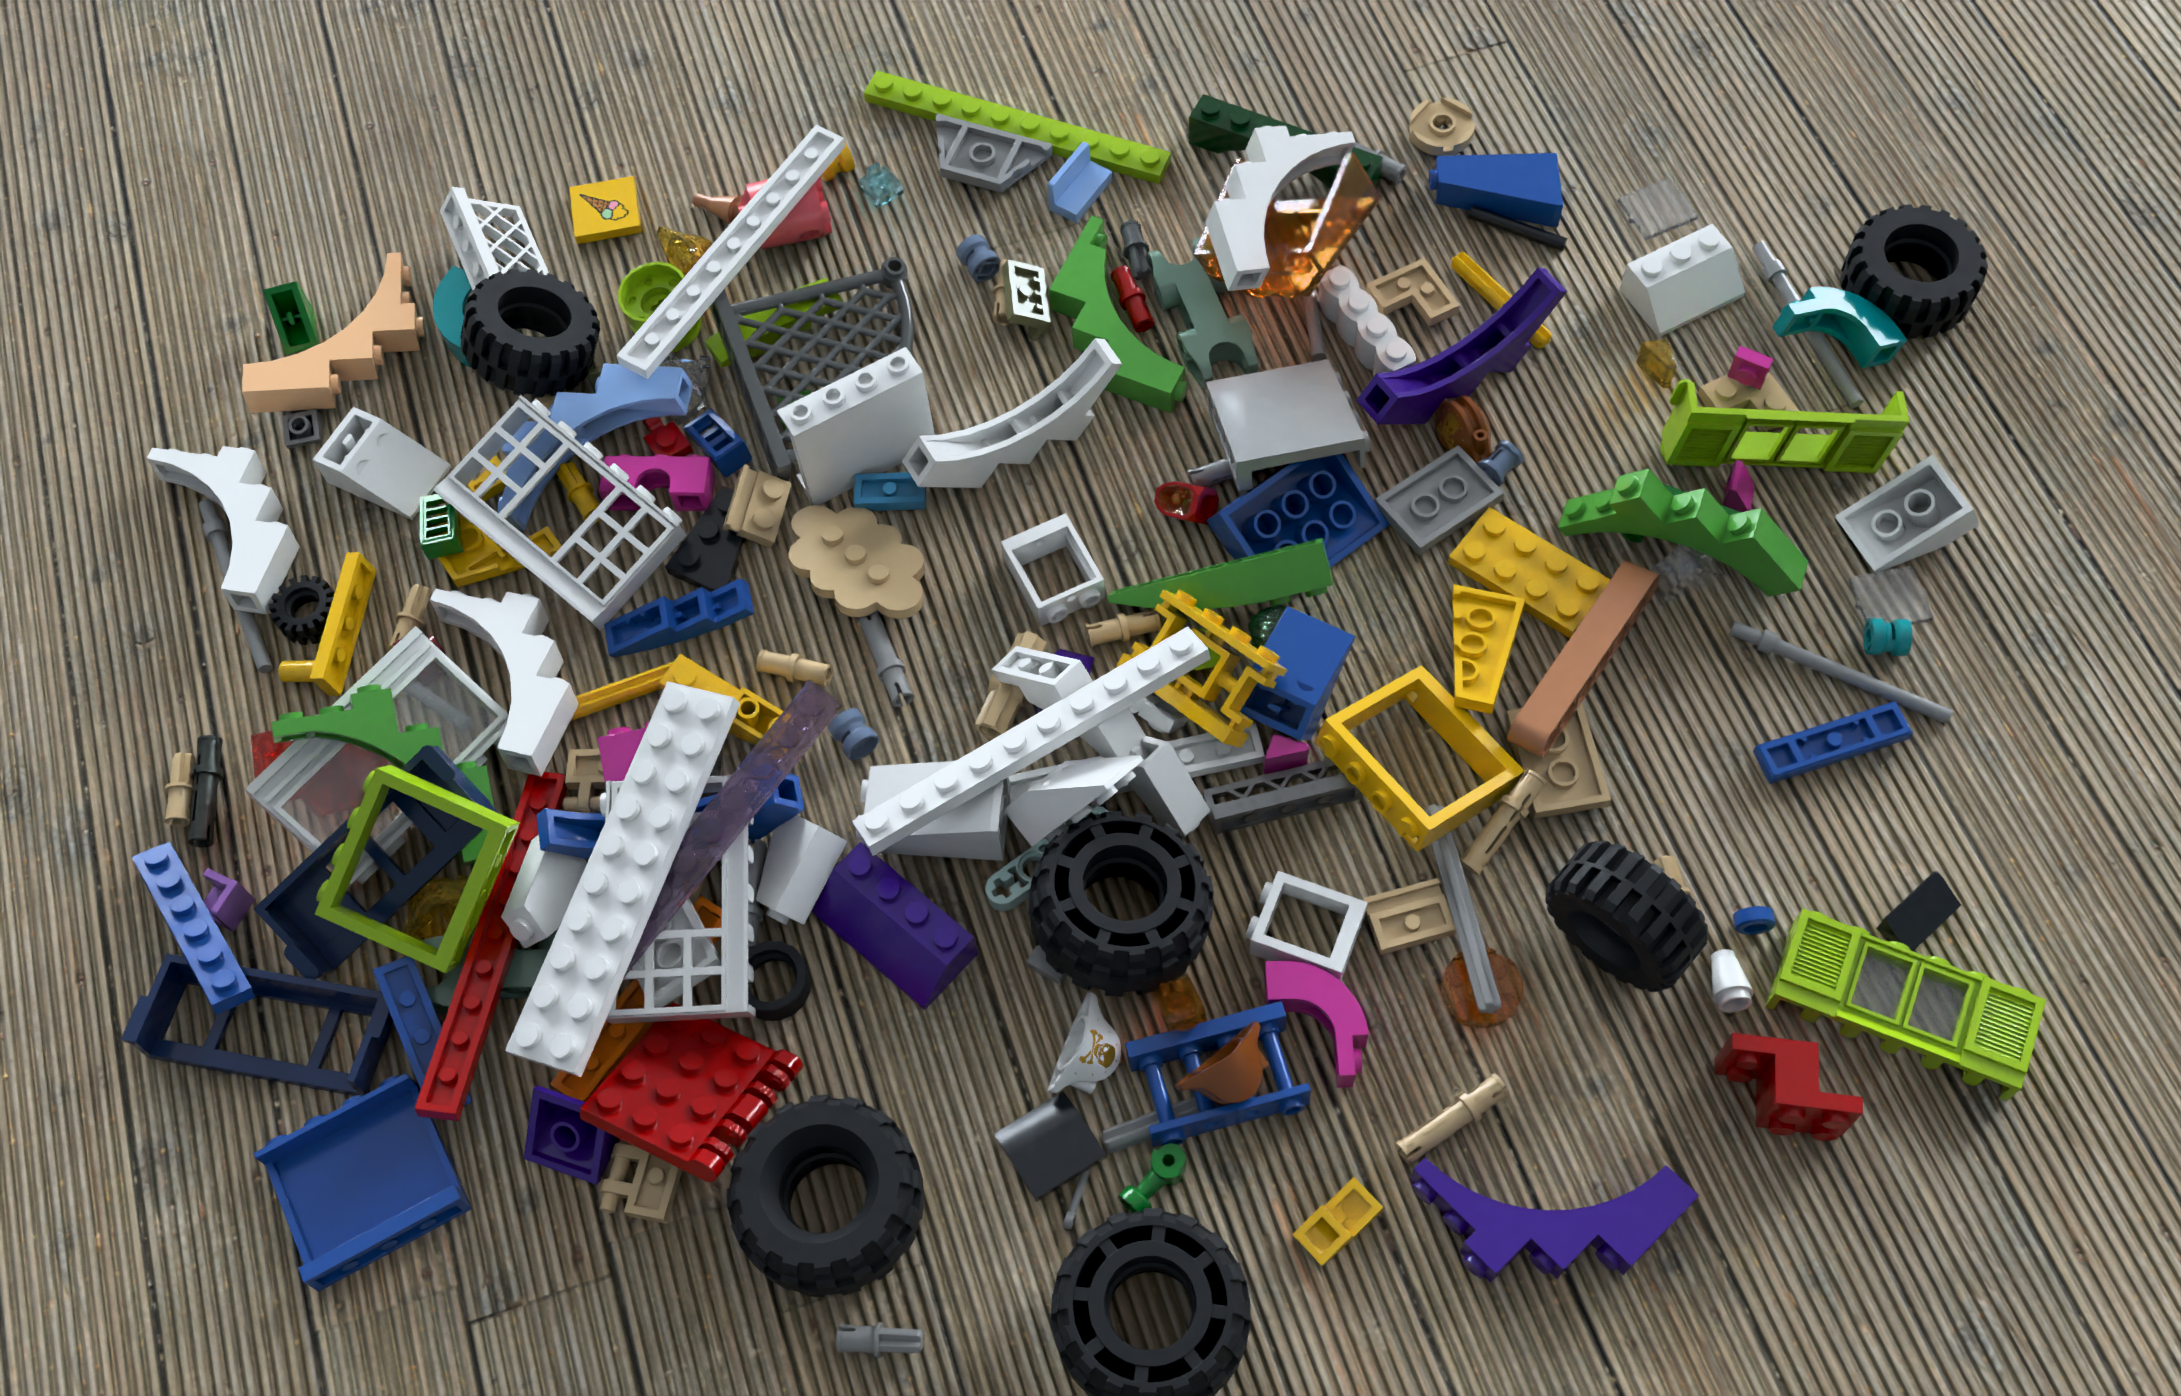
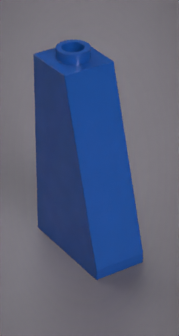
[1428,153,1563,227]

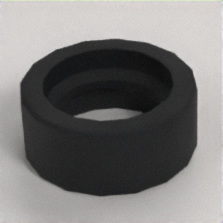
[748,941,811,1021]

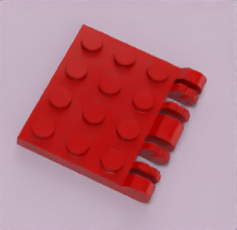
[580,1002,803,1183]

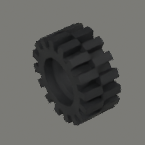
[269,575,335,645]

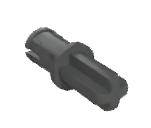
[1120,220,1151,280]

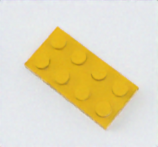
[1448,507,1611,638]

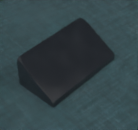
[1876,870,1961,951]

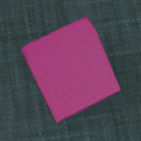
[1722,460,1755,512]
[1264,734,1310,774]

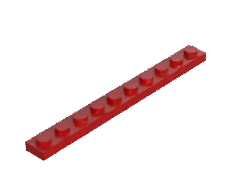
[415,772,568,1121]

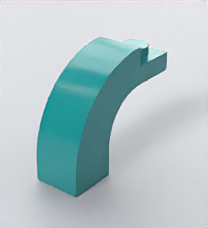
[433,265,472,368]
[1772,287,1907,368]

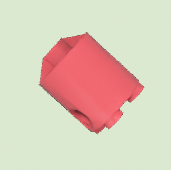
[738,177,832,250]

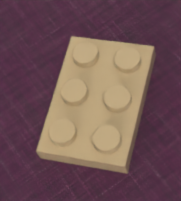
[1505,702,1611,819]

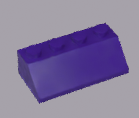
[812,842,978,1010]

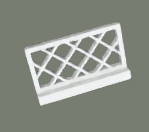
[440,187,549,290]

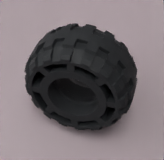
[1029,811,1214,997]
[727,1094,925,1298]
[1051,1208,1251,1396]

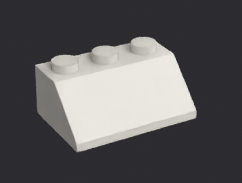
[1620,224,1745,337]

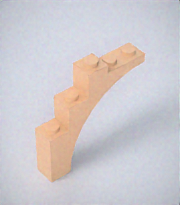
[242,252,426,413]

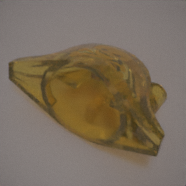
[656,226,713,277]
[402,876,468,941]

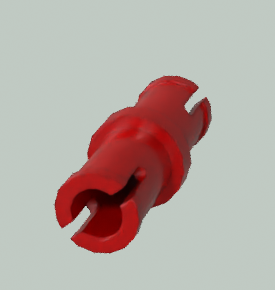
[1110,266,1155,333]

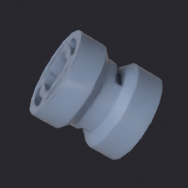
[956,234,1001,282]
[828,708,880,761]

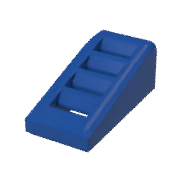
[683,408,752,477]

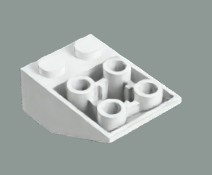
[312,407,451,520]
[1003,755,1144,847]

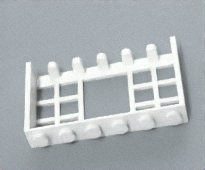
[433,395,686,631]
[600,773,756,1024]

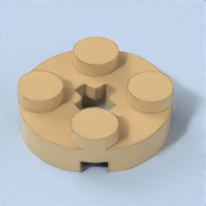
[1409,98,1475,156]

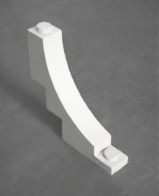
[991,646,1211,836]

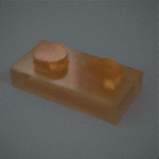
[1152,975,1207,1032]

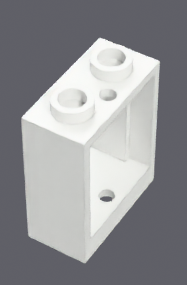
[1001,513,1105,627]
[1245,871,1368,981]

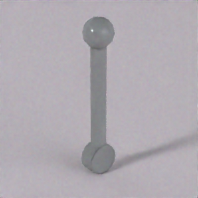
[1063,1168,1091,1230]

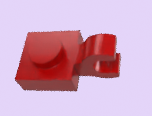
[642,417,693,457]

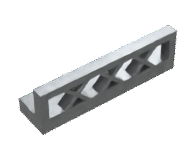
[1202,759,1362,835]

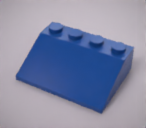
[1206,454,1390,596]

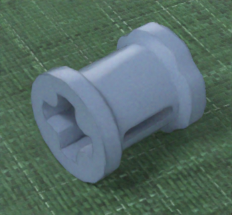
[1477,440,1523,487]

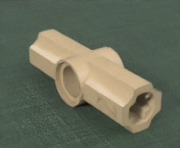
[975,631,1048,740]

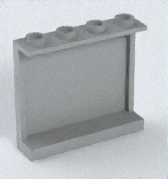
[1206,359,1370,492]

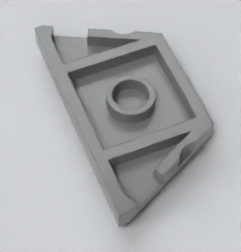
[935,113,1053,193]

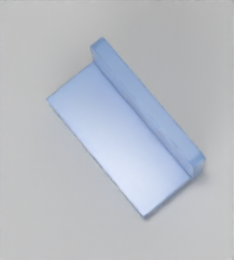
[1047,142,1113,223]

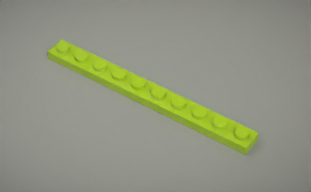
[864,70,1171,184]

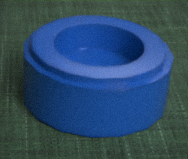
[1733,906,1776,935]

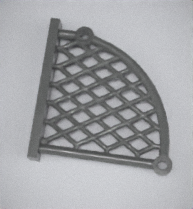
[711,257,914,481]

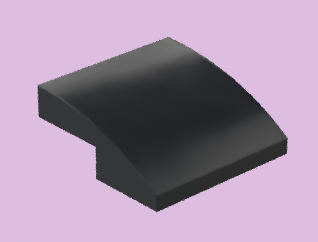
[994,1091,1107,1202]

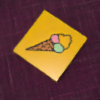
[569,176,642,244]

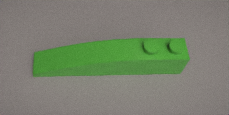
[1107,538,1333,609]

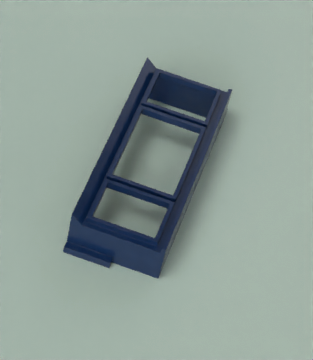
[121,953,394,1096]

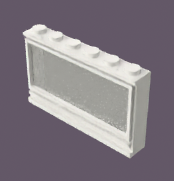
[245,626,509,886]

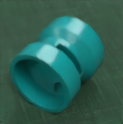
[1863,618,1913,656]

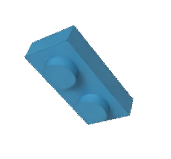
[854,472,927,511]

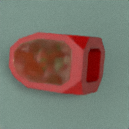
[1154,481,1219,525]

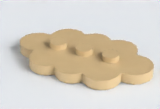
[788,505,925,619]

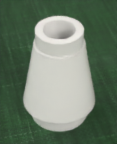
[1710,949,1754,1013]

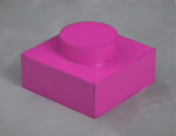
[1727,345,1774,390]

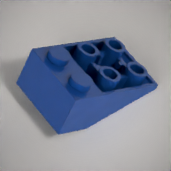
[1240,606,1356,741]

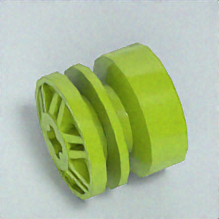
[618,261,702,353]

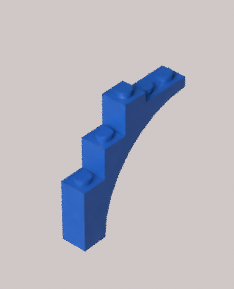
[536,769,804,862]

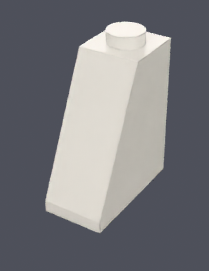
[756,816,847,925]
[501,835,587,948]

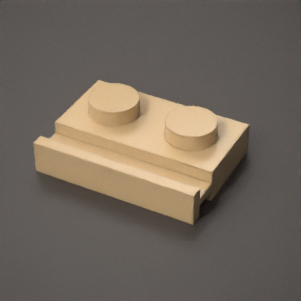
[722,464,792,548]
[1363,878,1456,955]

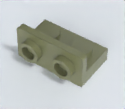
[1002,259,1052,341]

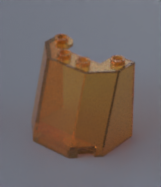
[1193,153,1380,298]

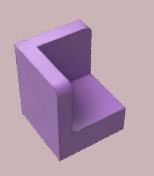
[203,868,255,932]

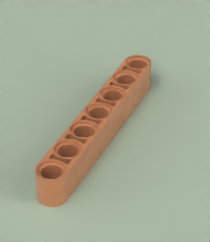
[1507,560,1660,758]

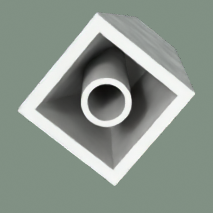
[856,761,1011,861]

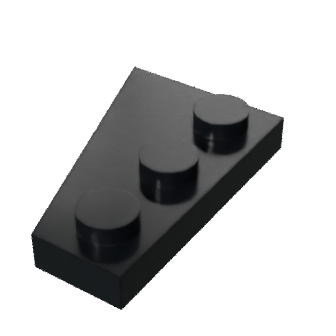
[665,486,746,592]

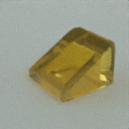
[1636,339,1676,388]

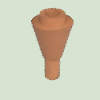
[692,193,742,225]

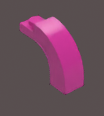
[1264,961,1369,1088]

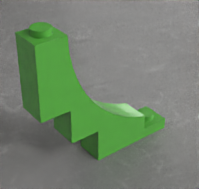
[1049,215,1189,413]

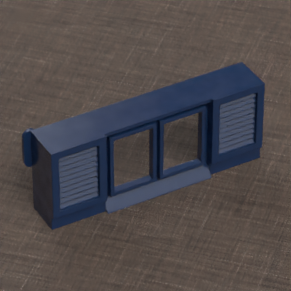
[254,745,500,980]

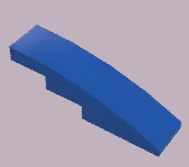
[604,578,754,657]

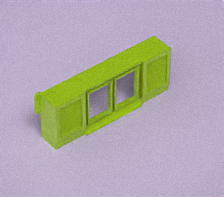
[1661,379,1909,473]

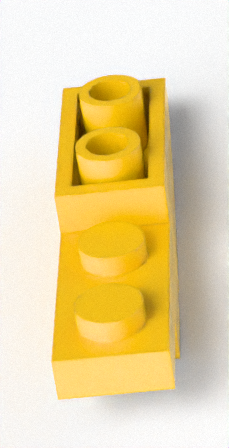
[659,654,806,757]

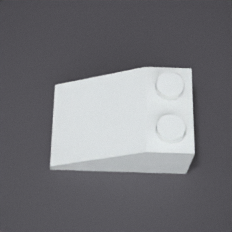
[1834,455,1979,574]

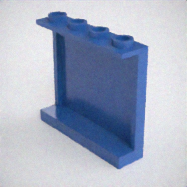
[253,1073,472,1292]

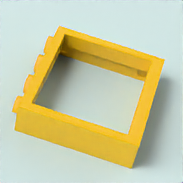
[1315,665,1525,852]

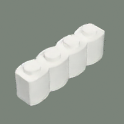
[1318,265,1416,377]

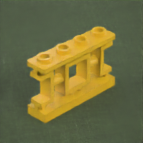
[1116,589,1287,748]

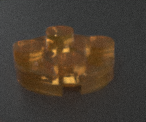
[1441,947,1524,1028]

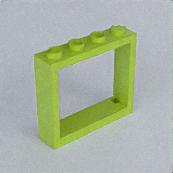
[315,765,520,973]

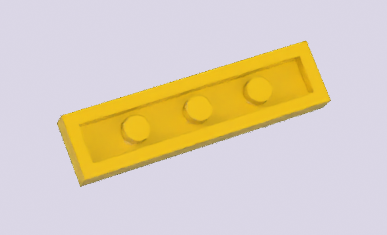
[278,552,377,696]

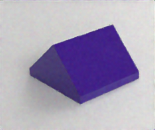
[523,1085,620,1185]

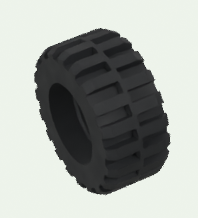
[1840,204,1988,339]
[461,269,600,398]
[1545,841,1708,992]

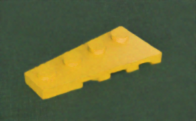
[1452,584,1525,714]

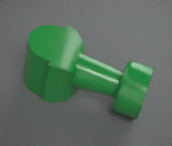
[1117,1143,1186,1213]

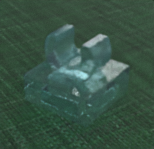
[858,162,904,208]

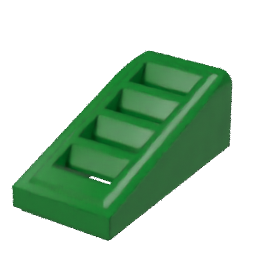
[420,494,464,560]

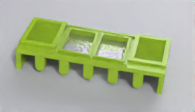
[1765,908,2046,1101]

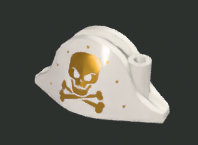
[1047,992,1121,1094]

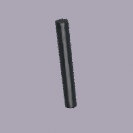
[1469,205,1568,251]

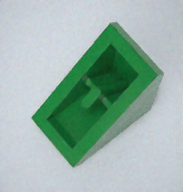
[263,281,320,355]

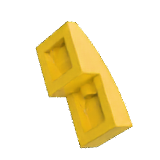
[1292,1177,1385,1266]

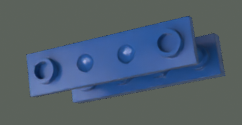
[1125,1001,1311,1147]

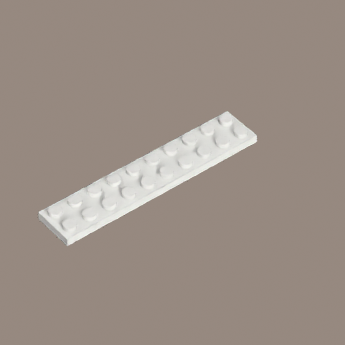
[505,681,740,1077]

